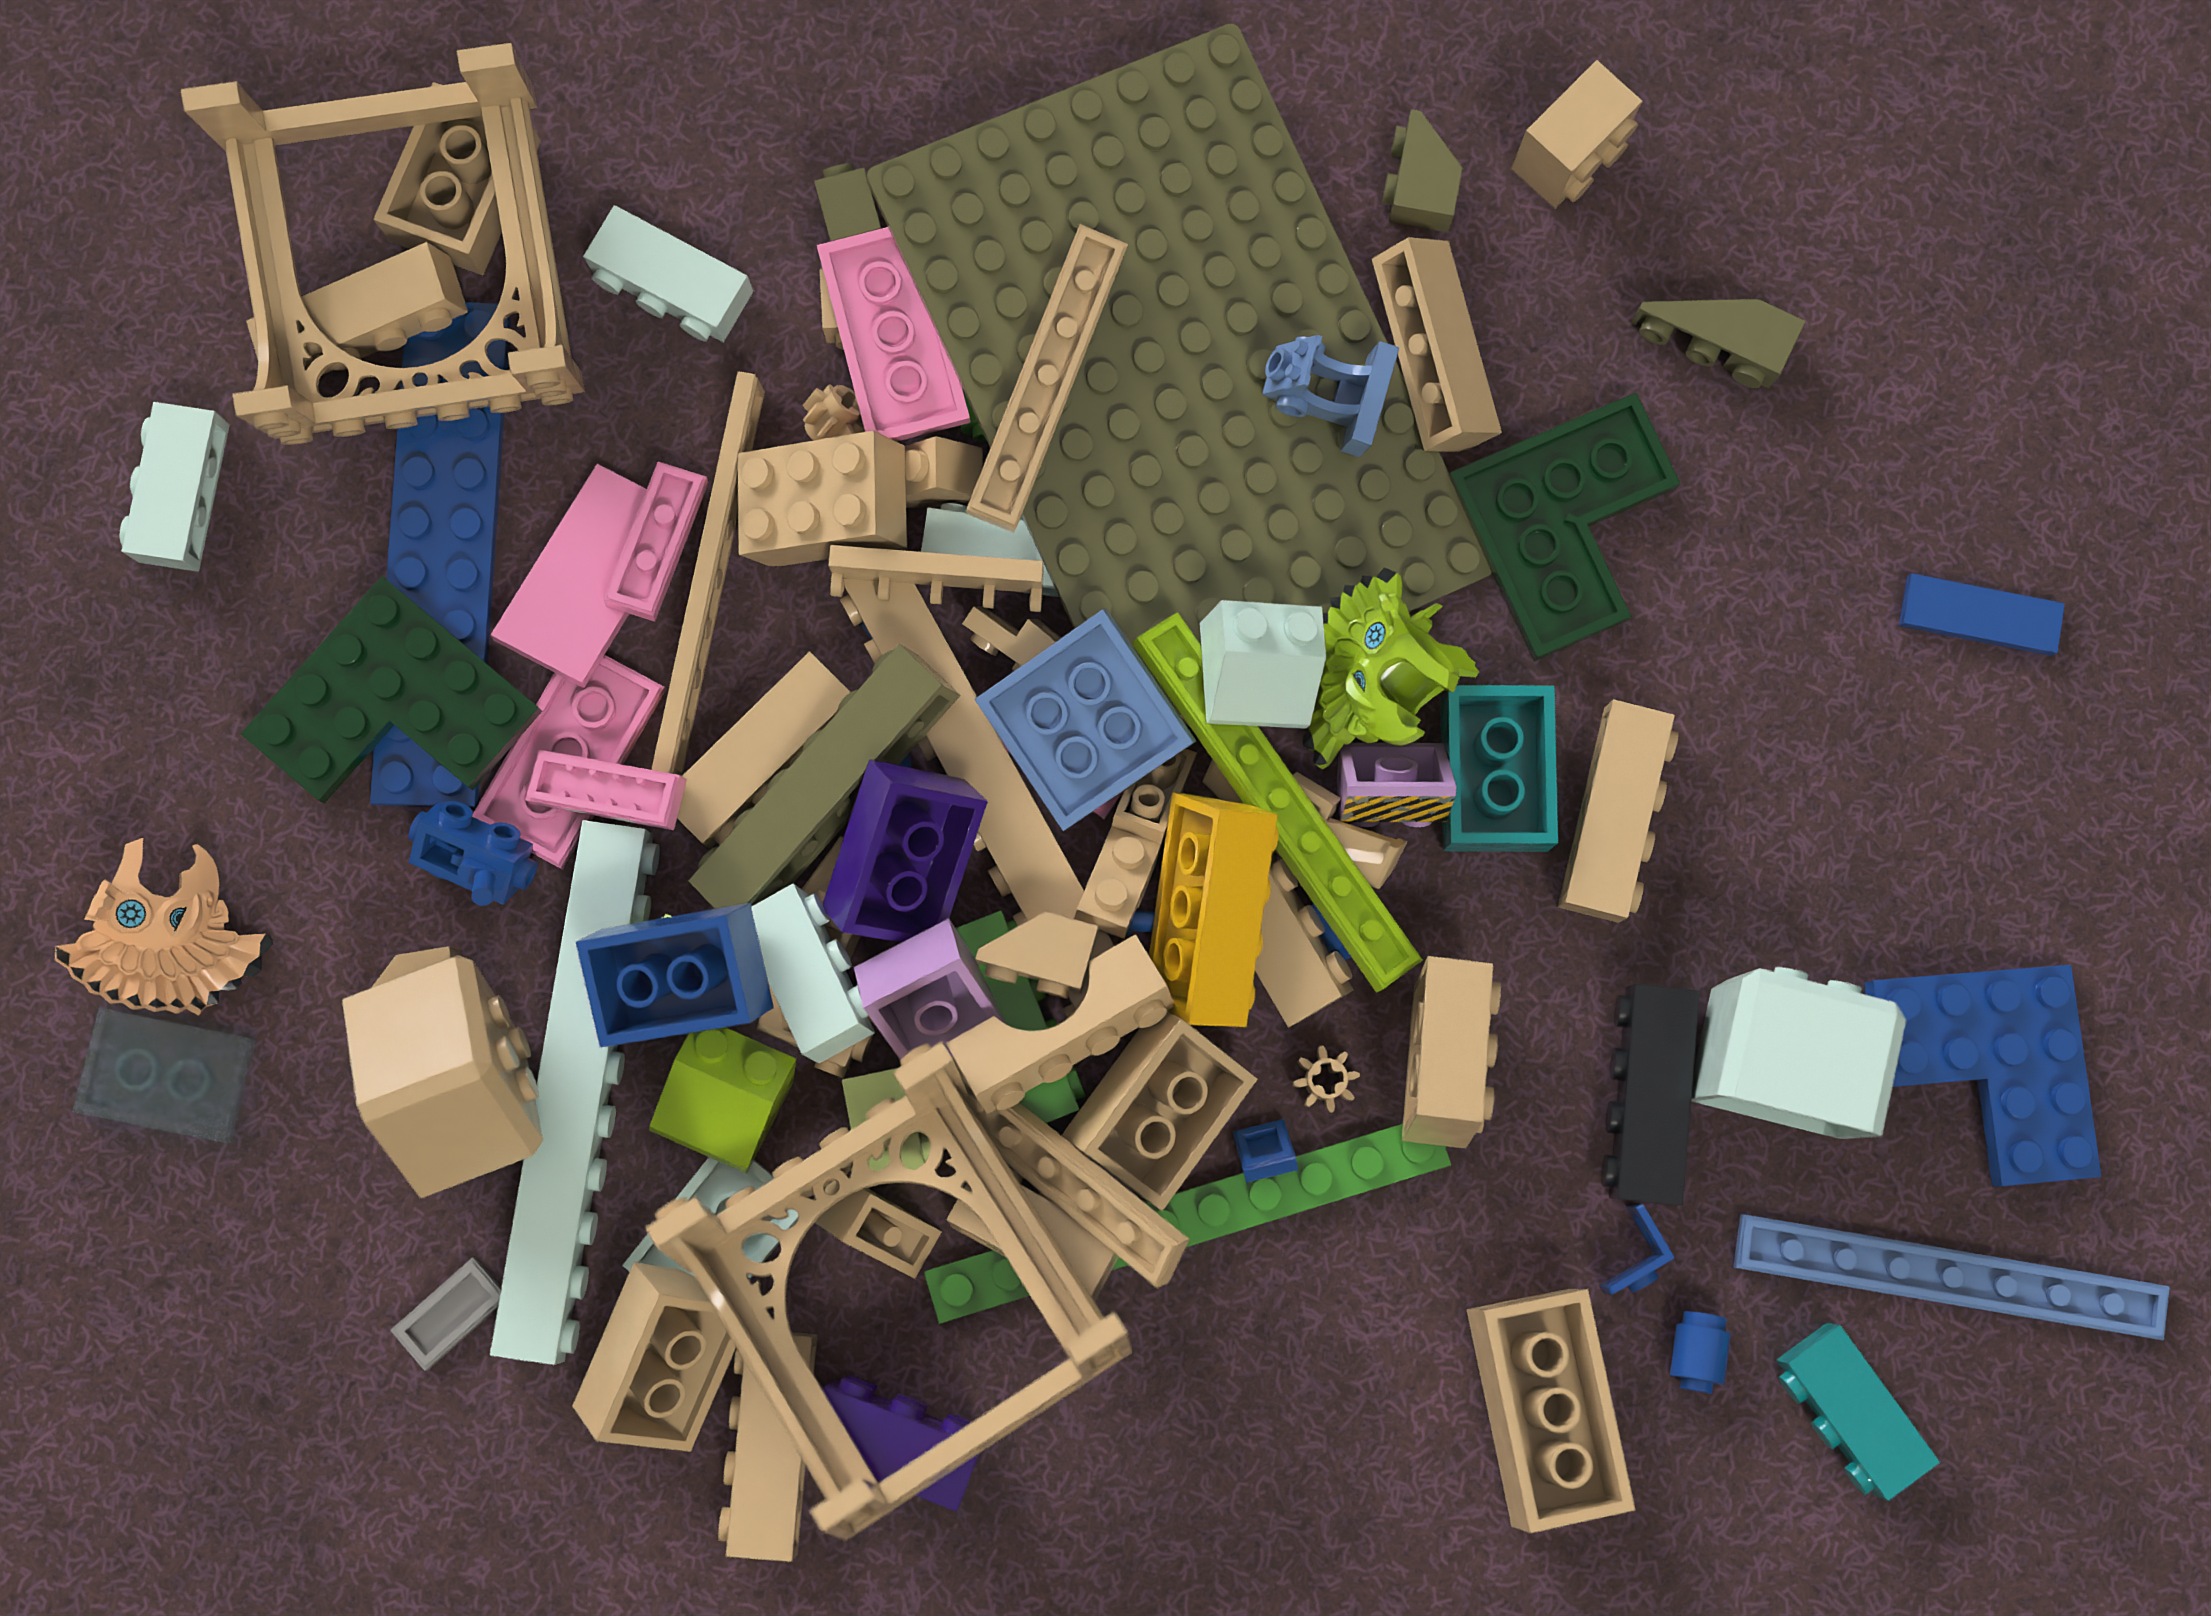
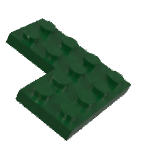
[1449,393,1681,662]
[241,576,542,804]

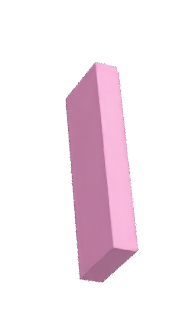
[604,461,708,622]

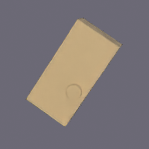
[1467,1289,1635,1533]

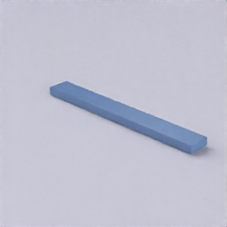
[1733,1214,2170,1340]

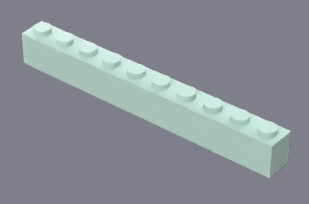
[490,820,660,1365]

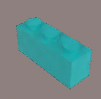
[1776,1323,1940,1501]

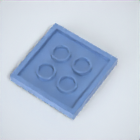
[974,609,1196,831]

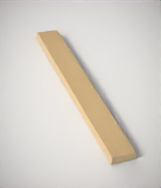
[651,371,765,776]

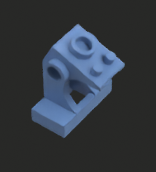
[1262,335,1399,458]

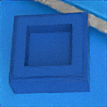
[1232,1119,1298,1183]

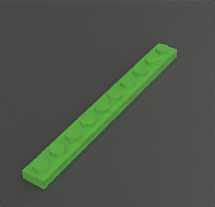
[924,1124,1451,1324]

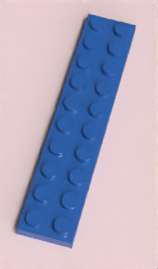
[370,303,511,809]

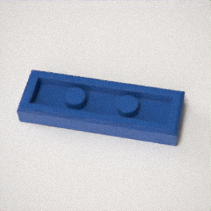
[1899,573,2065,656]

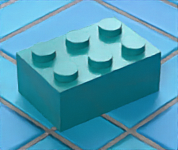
[1440,685,1558,852]

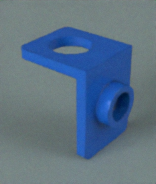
[1599,1203,1675,1295]

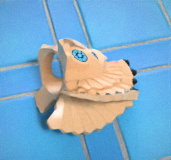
[55,838,273,1015]

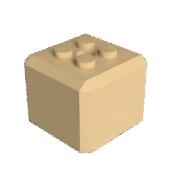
[342,955,543,1198]

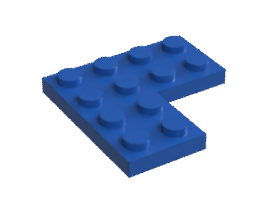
[1864,965,2102,1187]

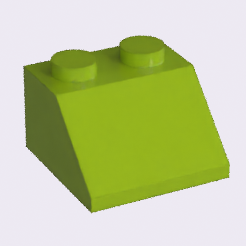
[649,1027,796,1174]

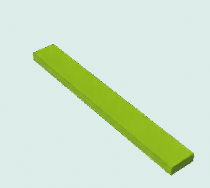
[1132,612,1423,993]

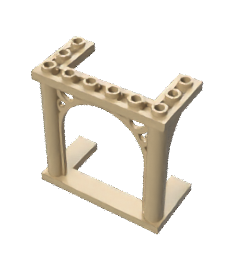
[181,43,585,445]
[646,1041,1132,1540]

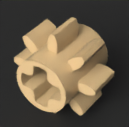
[802,385,865,441]
[1292,1046,1360,1113]

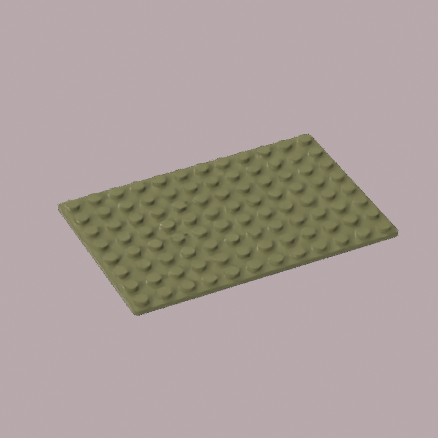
[867,24,1491,716]

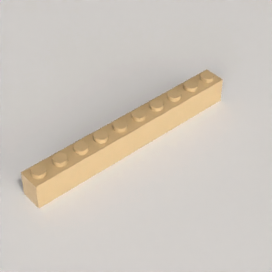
[840,579,1114,1018]

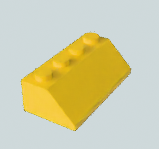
[1149,792,1279,1027]

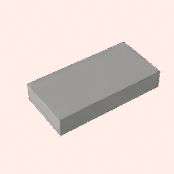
[390,1257,502,1371]

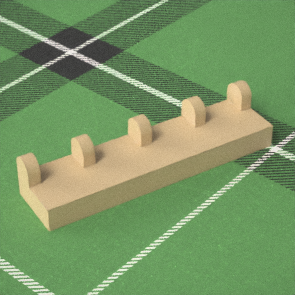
[829,545,1044,612]

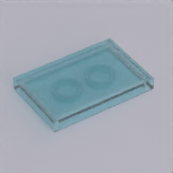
[72,1008,257,1144]

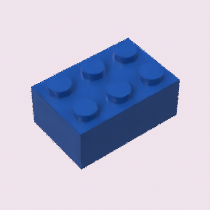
[575,903,774,1047]

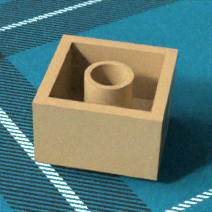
[1511,60,1642,208]

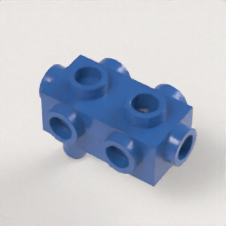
[408,801,538,906]

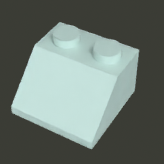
[1200,600,1326,729]

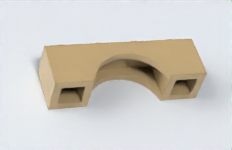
[946,934,1175,1114]

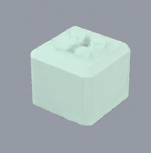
[1691,967,1906,1139]

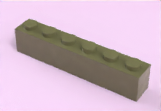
[689,643,961,909]

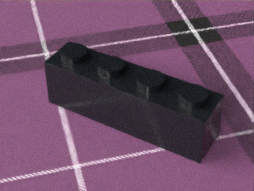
[1601,983,1699,1206]

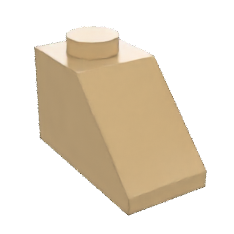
[815,1181,942,1279]

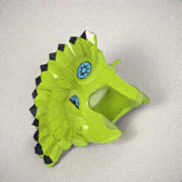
[1303,567,1479,769]

